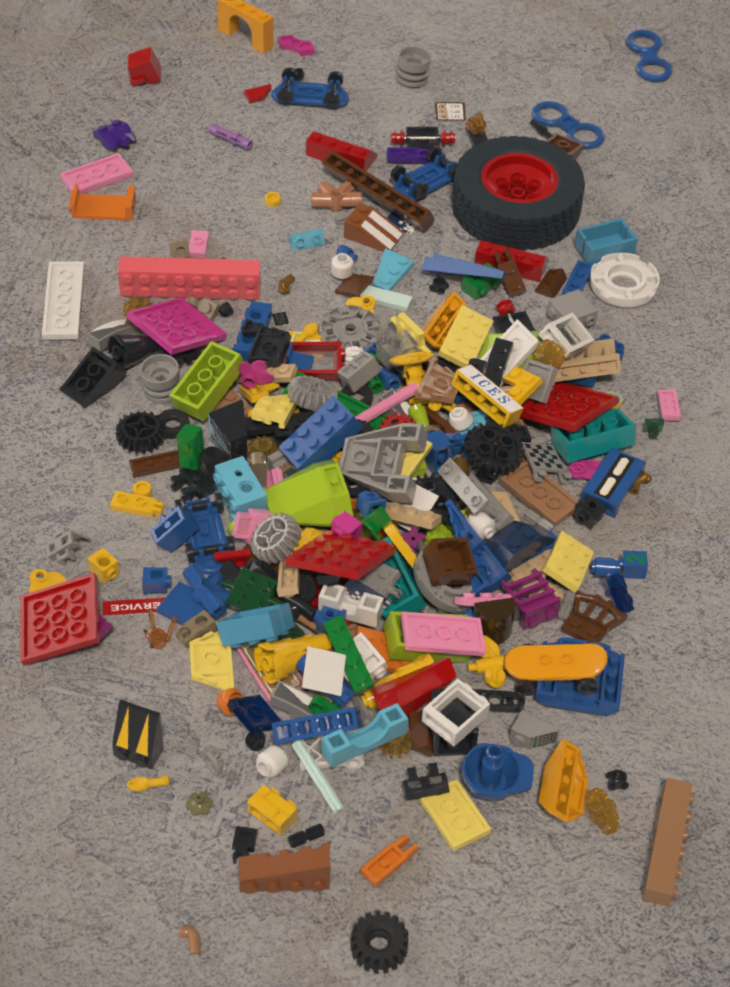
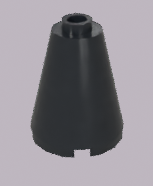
[108,334,160,370]

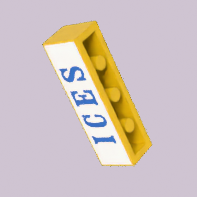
[451,364,524,428]

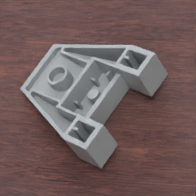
[339,423,428,504]

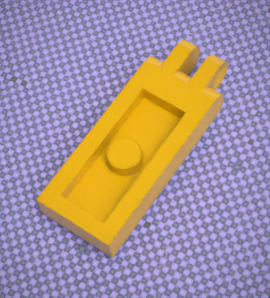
[110,491,165,517]

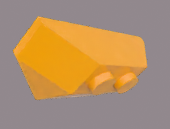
[421,291,466,349]
[538,739,588,823]

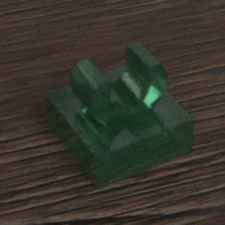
[642,418,664,440]

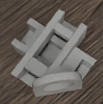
[45,528,90,566]

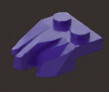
[92,120,136,150]

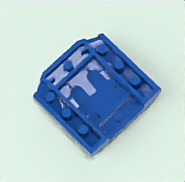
[535,637,625,716]

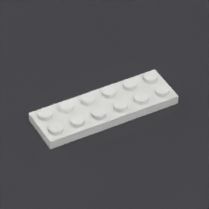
[42,261,84,340]

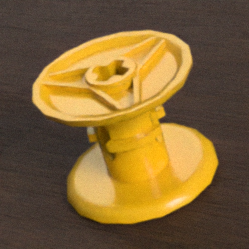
[389,351,434,396]

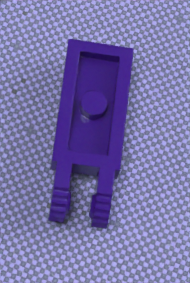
[387,147,431,165]

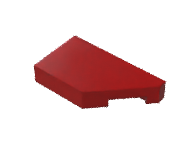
[244,84,272,104]
[213,549,251,567]

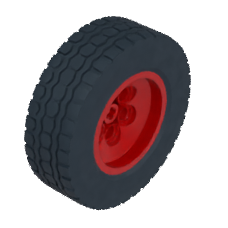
[452,136,585,250]

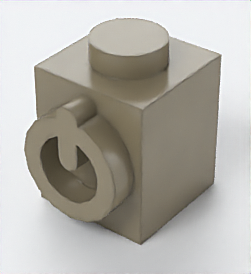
[169,240,190,258]

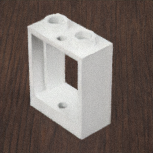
[538,312,595,362]
[422,679,490,746]

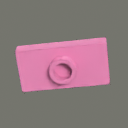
[189,230,209,258]
[657,390,681,421]

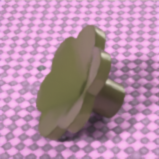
[186,792,213,816]

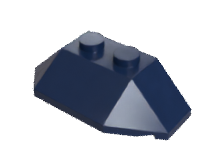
[485,520,555,573]

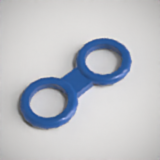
[626,30,673,82]
[532,101,605,149]

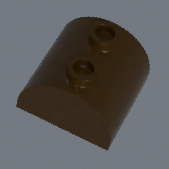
[473,597,516,645]

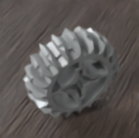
[288,375,338,412]
[250,512,302,564]

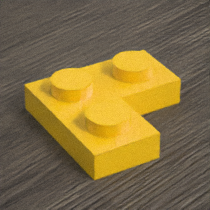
[503,366,543,405]
[238,382,280,404]

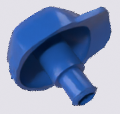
[461,743,534,801]

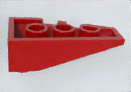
[371,657,457,717]

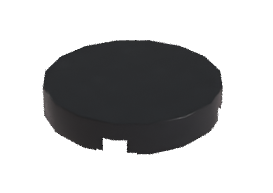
[199,446,229,483]

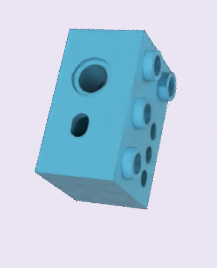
[213,456,267,522]

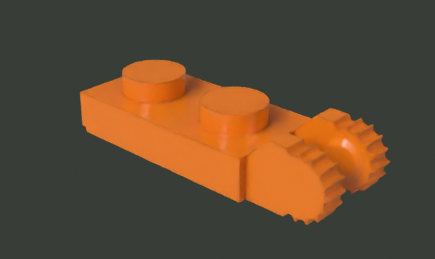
[360,835,419,888]

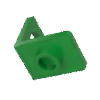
[361,506,391,542]

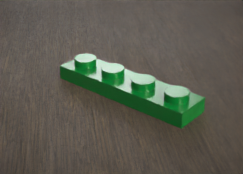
[323,615,375,696]

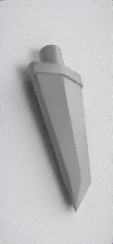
[345,681,372,728]

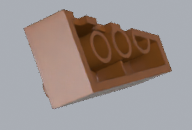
[239,843,330,894]

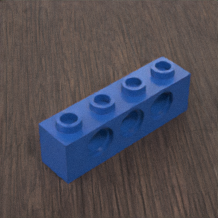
[233,301,272,361]
[271,706,363,745]

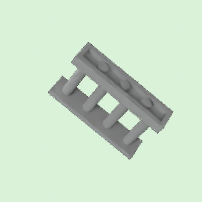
[437,457,514,531]

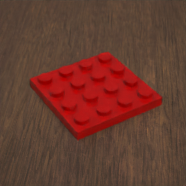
[520,381,619,432]
[285,530,396,580]
[20,573,100,666]

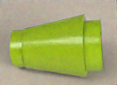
[408,403,429,427]

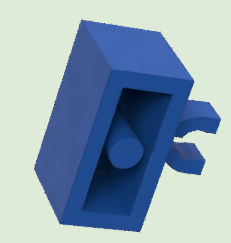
[150,506,199,553]

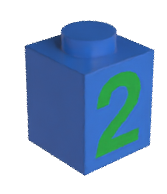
[618,550,648,579]

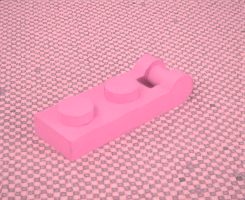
[454,593,512,606]

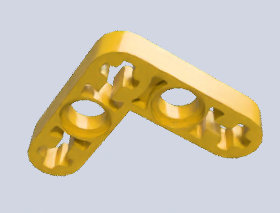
[383,520,417,570]

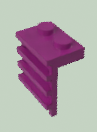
[501,568,561,631]

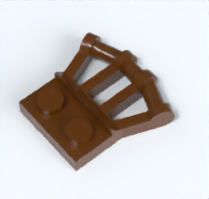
[561,590,628,643]

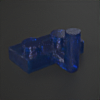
[604,572,634,613]

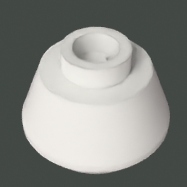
[448,407,473,431]

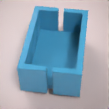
[575,218,638,264]
[216,603,295,648]

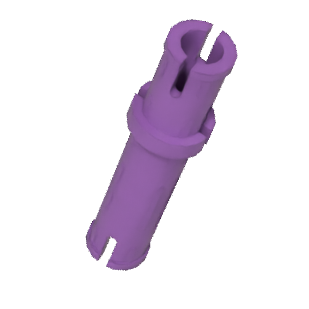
[209,124,253,150]

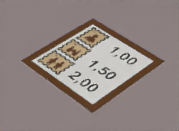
[435,102,466,121]

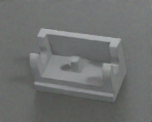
[337,350,380,393]

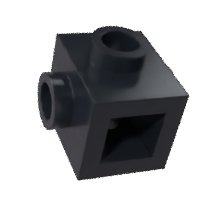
[573,495,607,530]

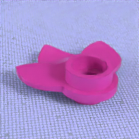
[239,360,275,388]
[568,459,600,480]

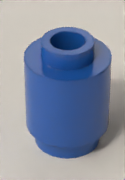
[590,557,620,578]

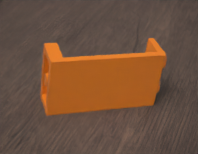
[68,183,136,221]

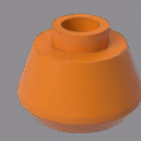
[216,688,243,717]

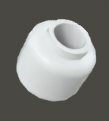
[331,253,354,279]
[467,511,496,540]
[256,745,288,778]

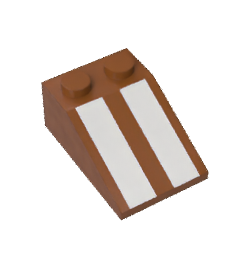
[344,203,404,252]

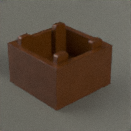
[422,537,478,586]

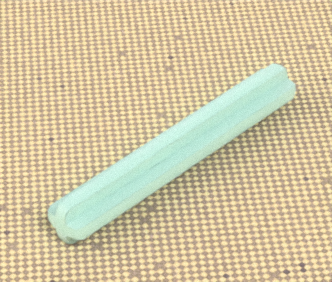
[292,740,343,814]

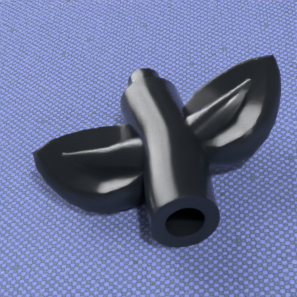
[275,575,319,622]

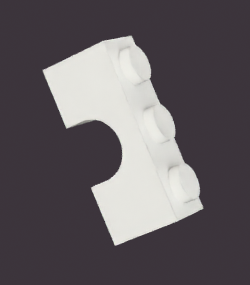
[318,584,384,628]

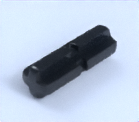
[287,824,325,848]

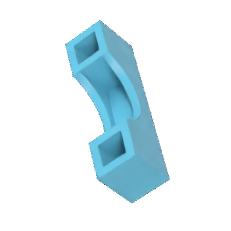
[322,703,408,768]

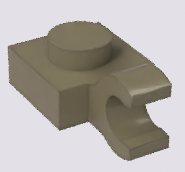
[188,296,221,321]

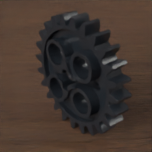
[463,421,525,476]
[412,473,460,532]

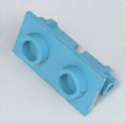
[288,228,325,251]

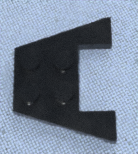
[240,319,291,375]

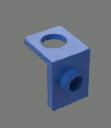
[286,342,314,370]

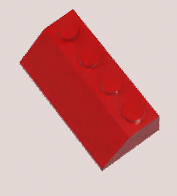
[306,131,378,171]
[475,240,549,282]

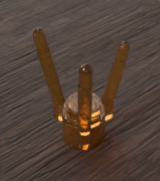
[143,608,177,649]

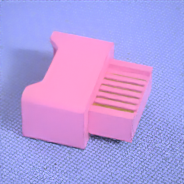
[232,508,273,544]

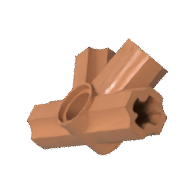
[312,181,362,211]

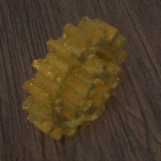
[586,787,620,836]

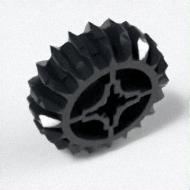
[115,410,166,455]

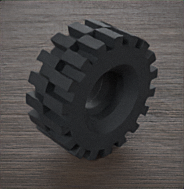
[350,911,409,974]

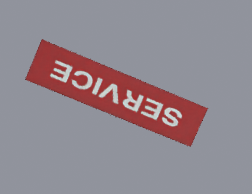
[102,597,166,616]

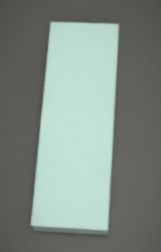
[359,285,413,312]

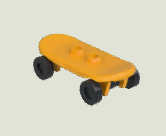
[504,642,608,696]

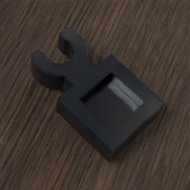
[232,826,258,864]

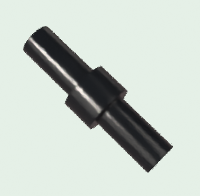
[530,119,553,139]

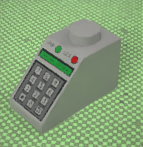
[509,711,560,749]

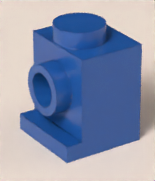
[356,491,387,517]
[142,567,172,595]
[314,605,347,633]

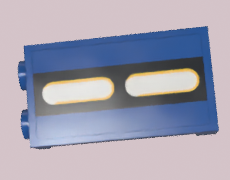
[581,448,646,518]

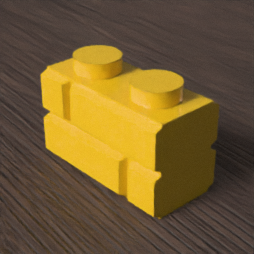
[247,785,298,836]

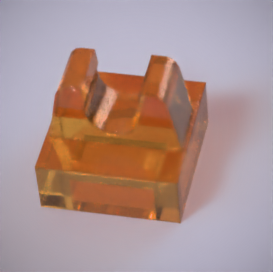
[465,113,487,135]

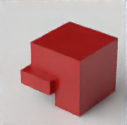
[127,47,161,87]

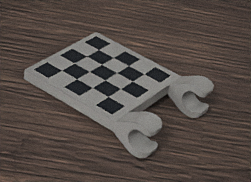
[521,442,572,484]

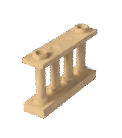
[546,338,621,382]

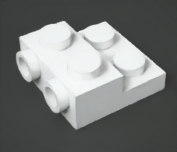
[335,632,388,691]

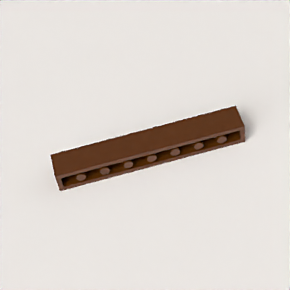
[321,150,435,233]

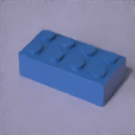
[279,395,363,471]

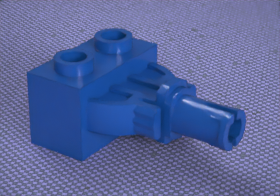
[425,429,468,475]

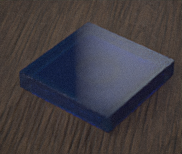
[227,695,282,734]

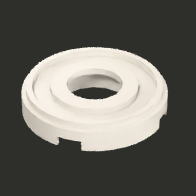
[589,253,660,308]

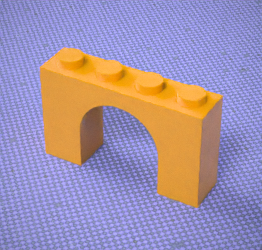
[217,0,274,54]

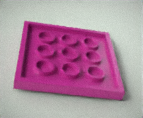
[126,297,227,355]

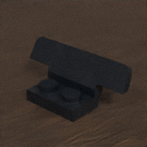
[220,559,278,606]

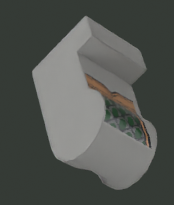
[267,449,299,479]

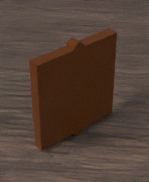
[335,274,374,297]

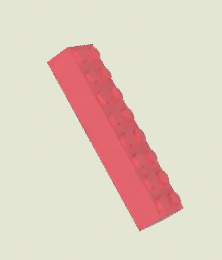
[118,256,261,300]

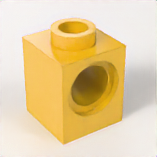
[88,548,120,584]

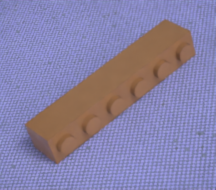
[642,777,695,907]

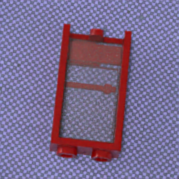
[281,342,345,382]

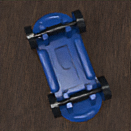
[272,67,349,108]
[390,145,457,201]
[174,492,235,575]

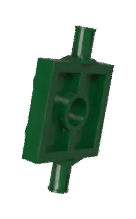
[221,568,285,611]

